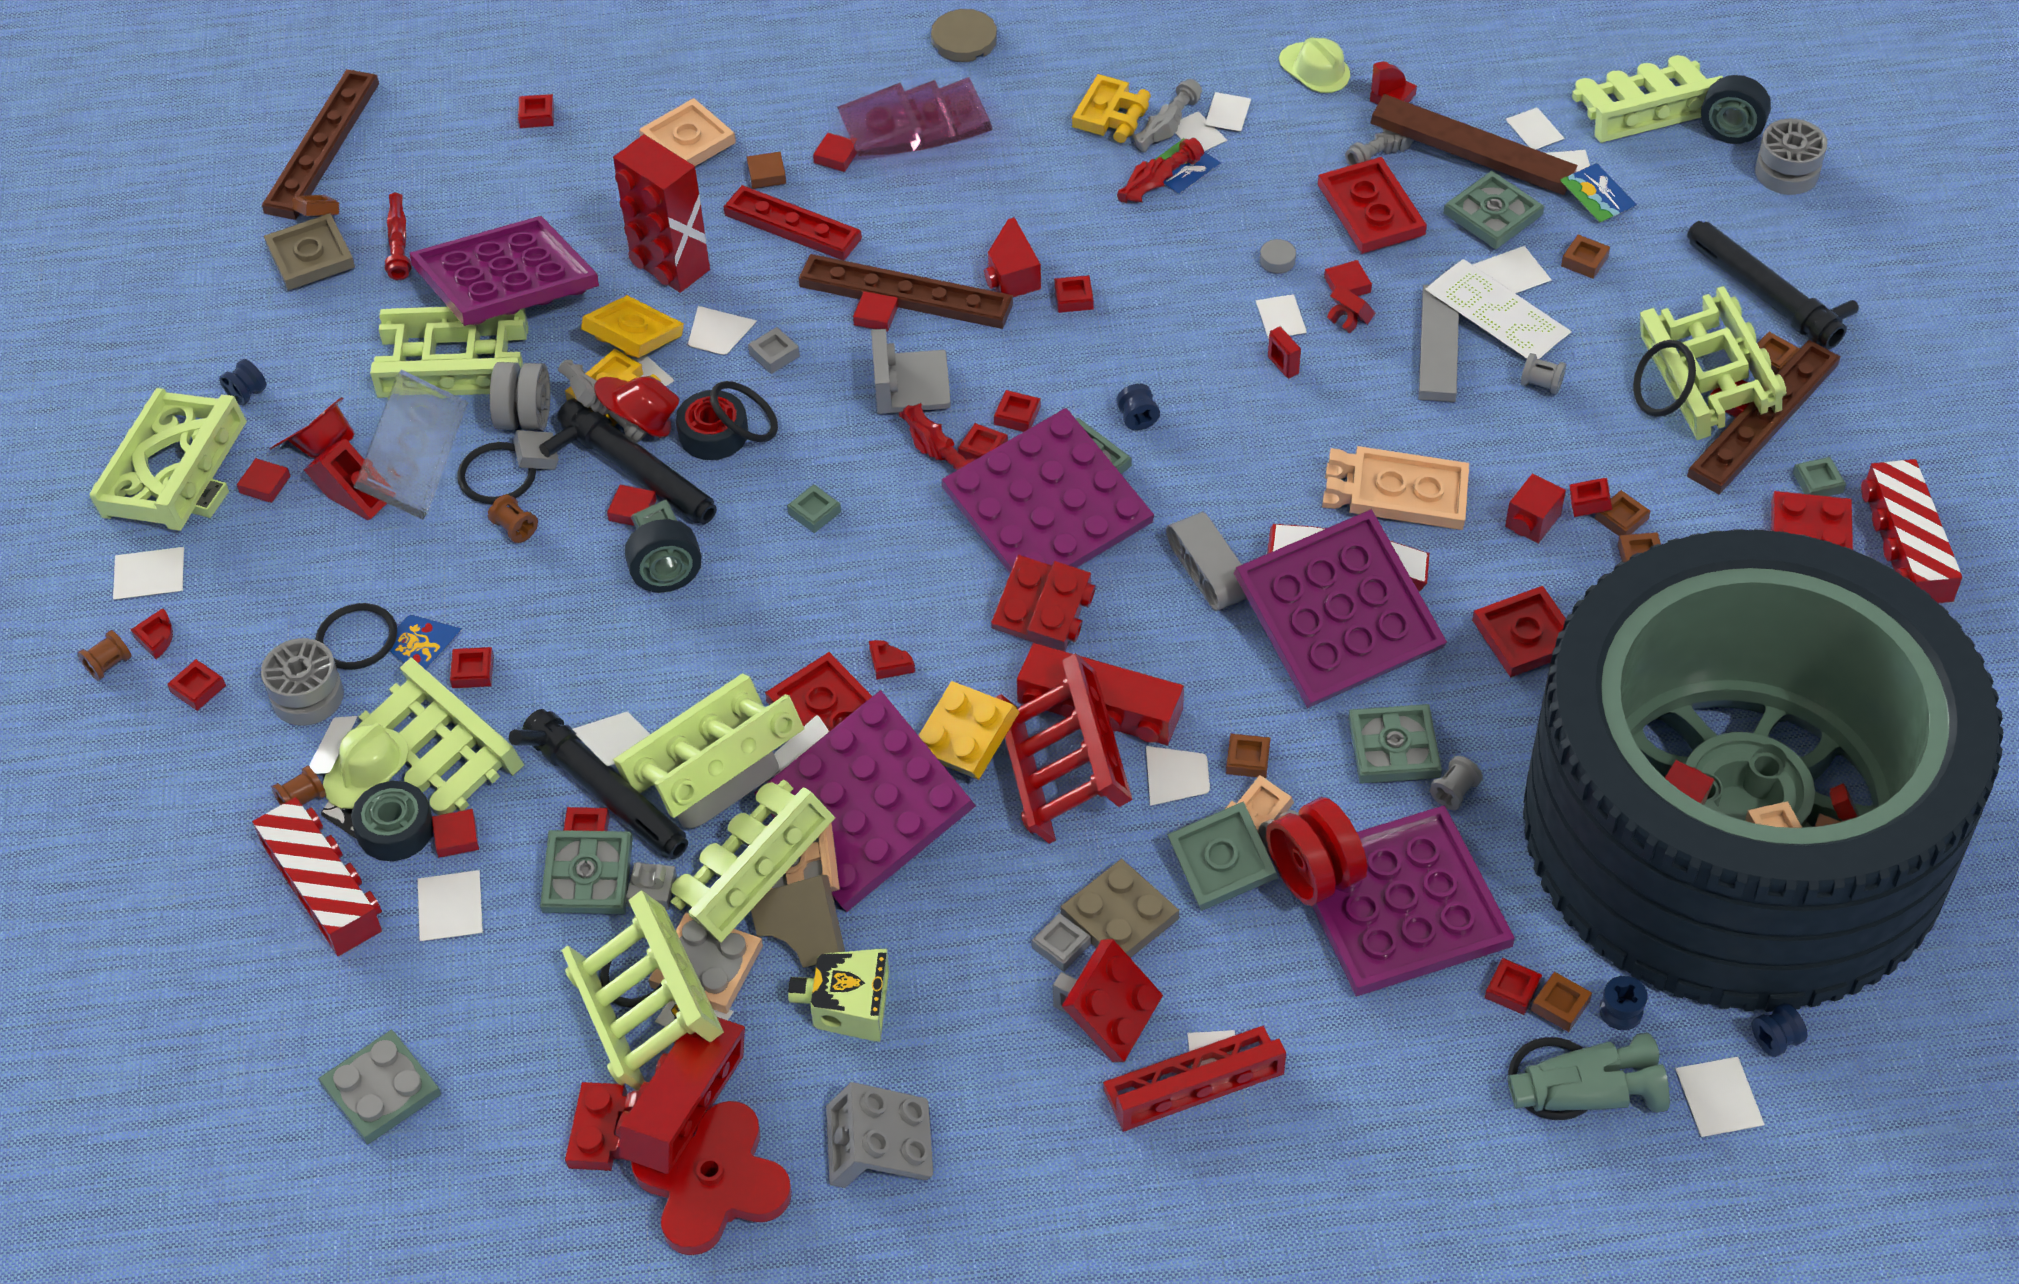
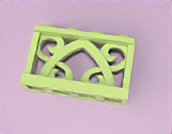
[90,388,247,531]

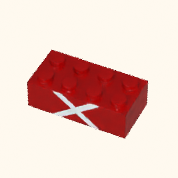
[613,134,710,293]

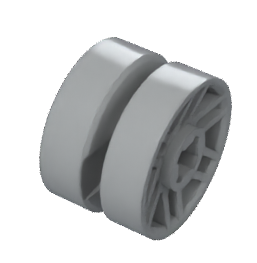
[1755,119,1827,195]
[490,362,550,431]
[261,638,344,726]

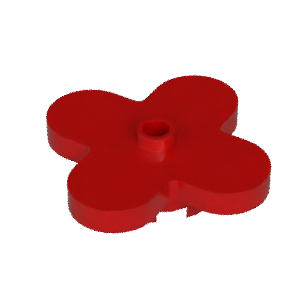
[631,1101,792,1255]

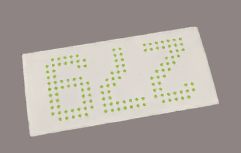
[1425,259,1572,359]

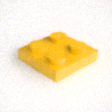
[581,295,684,358]
[918,681,1019,780]

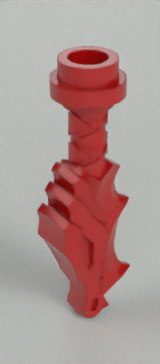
[1117,138,1204,204]
[384,192,412,280]
[899,403,976,471]

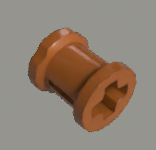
[487,494,538,543]
[77,630,132,681]
[271,765,326,805]

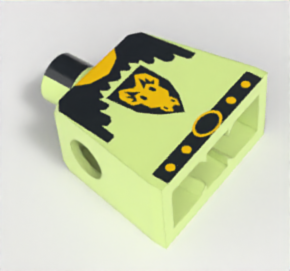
[788,949,889,1042]

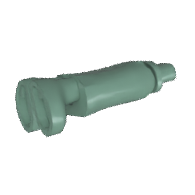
[1507,1032,1670,1113]

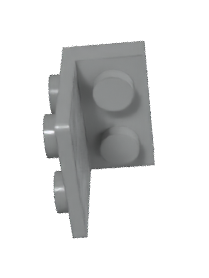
[871,329,951,414]
[826,1082,933,1188]

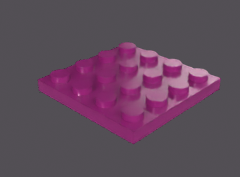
[410,216,599,326]
[942,408,1154,573]
[1233,509,1447,709]
[755,690,976,912]
[1312,805,1515,997]

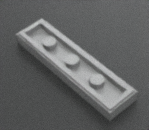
[1418,285,1459,402]

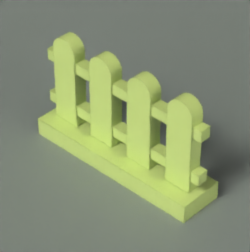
[1572,55,1723,143]
[357,657,524,815]
[670,780,835,943]

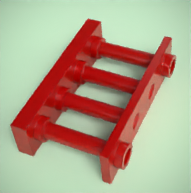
[995,653,1133,844]

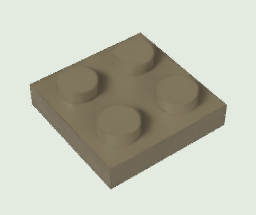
[264,213,355,290]
[1060,858,1179,958]

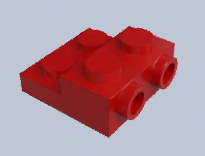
[991,554,1096,652]

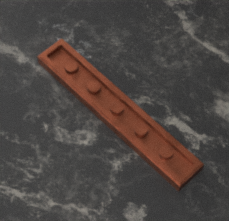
[262,69,379,220]
[1370,94,1578,195]
[799,254,1013,329]
[1687,340,1841,495]

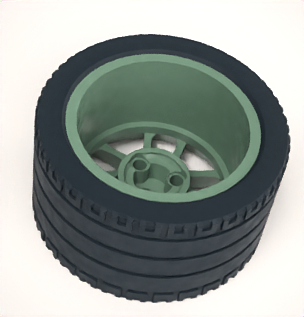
[1523,529,2003,1012]

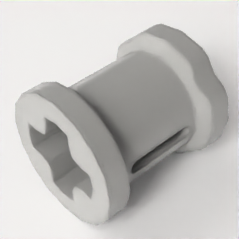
[1521,353,1567,395]
[1429,756,1483,810]

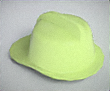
[1279,37,1350,93]
[323,723,409,809]

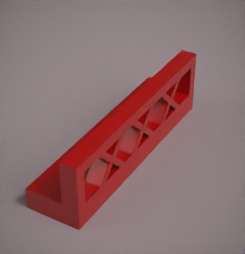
[1103,1025,1286,1132]

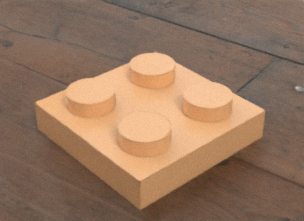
[639,98,736,166]

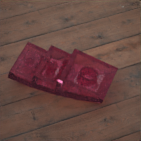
[837,77,993,156]

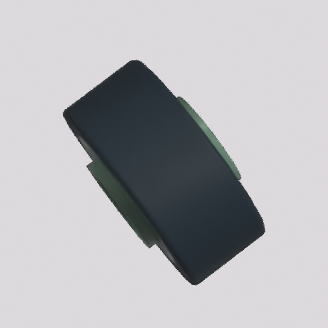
[1701,75,1771,144]
[625,519,702,593]
[351,781,433,862]

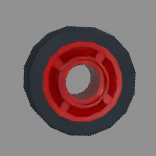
[676,390,748,460]

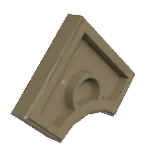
[751,875,845,968]

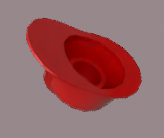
[594,376,680,438]
[269,397,355,458]

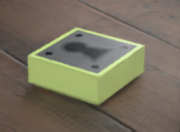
[192,479,229,518]

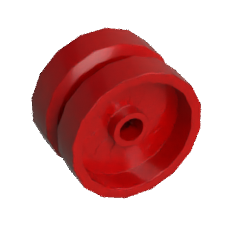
[1266,797,1368,907]

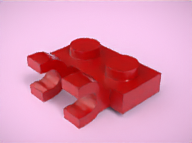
[565,1082,639,1171]

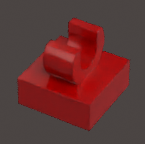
[1327,284,1376,333]

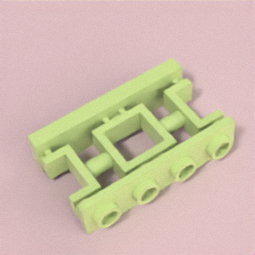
[1640,286,1787,440]
[370,307,529,398]

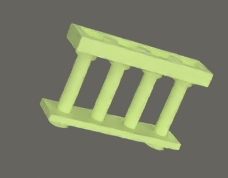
[613,673,804,818]
[561,890,724,1090]

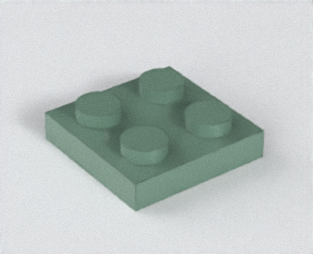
[1167,801,1278,911]

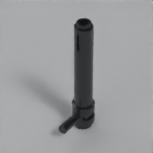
[1687,221,1859,349]
[539,398,717,524]
[509,709,688,859]

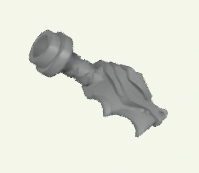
[1132,79,1202,152]
[1345,128,1413,166]
[558,360,647,443]

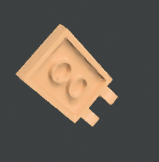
[1322,446,1469,530]

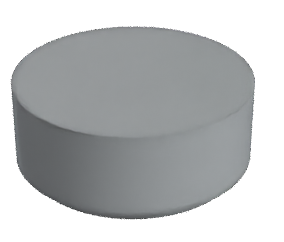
[1260,239,1296,273]

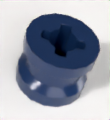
[219,359,267,405]
[1116,383,1160,430]
[1600,976,1648,1030]
[1751,1003,1808,1057]

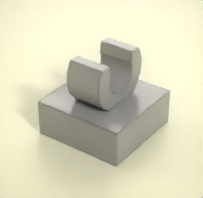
[626,862,677,910]

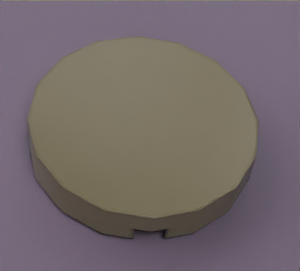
[931,9,997,62]

